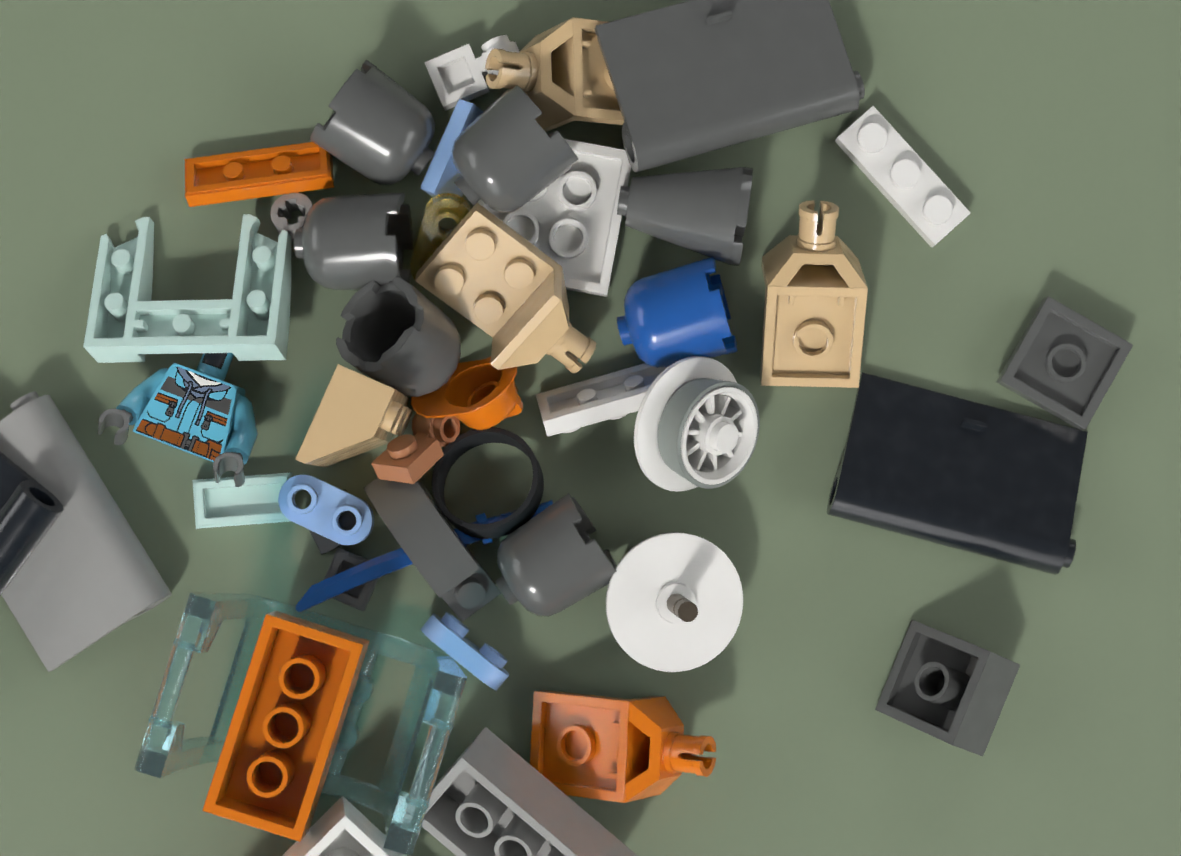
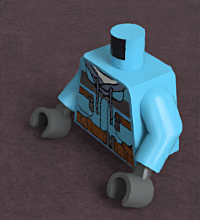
[98,353,258,487]

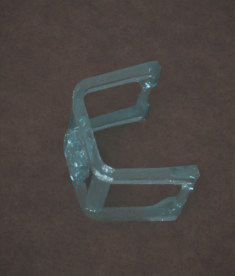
[134,592,467,855]

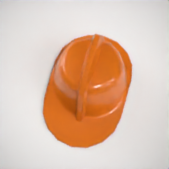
[411,357,523,430]

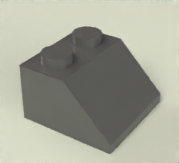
[875,620,1020,756]

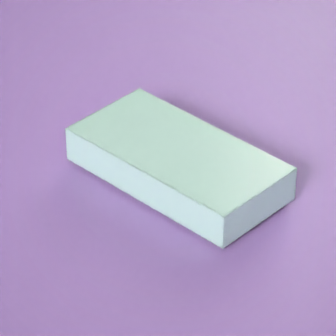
[192,473,293,529]

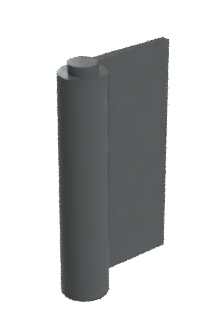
[594,0,865,173]

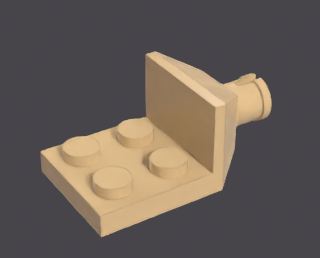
[485,17,624,132]
[760,200,868,388]
[415,203,596,373]

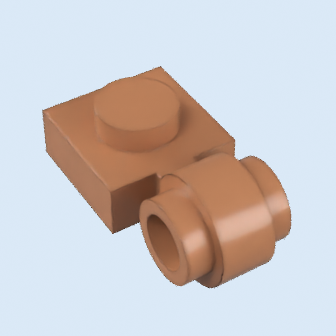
[371,413,460,484]

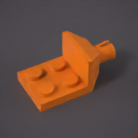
[530,690,717,803]

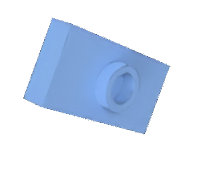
[420,99,483,209]

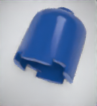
[617,257,738,368]

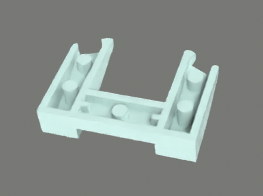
[83,214,291,363]

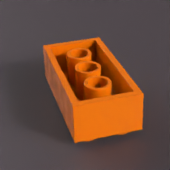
[202,611,370,842]

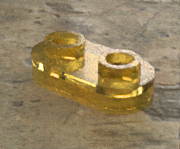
[410,193,471,287]

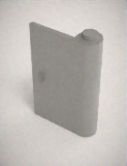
[0,391,172,672]

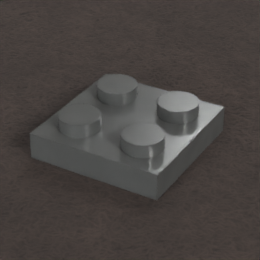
[996,296,1133,430]

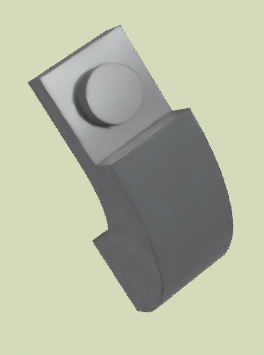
[364,478,501,622]

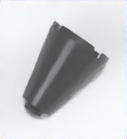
[617,167,753,266]

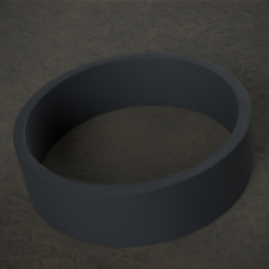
[432,427,544,539]

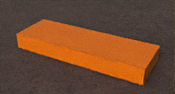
[185,142,334,207]

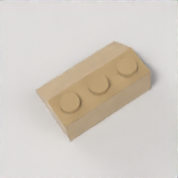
[295,364,413,467]

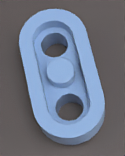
[278,474,374,545]
[420,612,509,691]

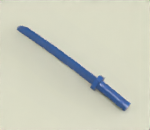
[295,500,553,612]

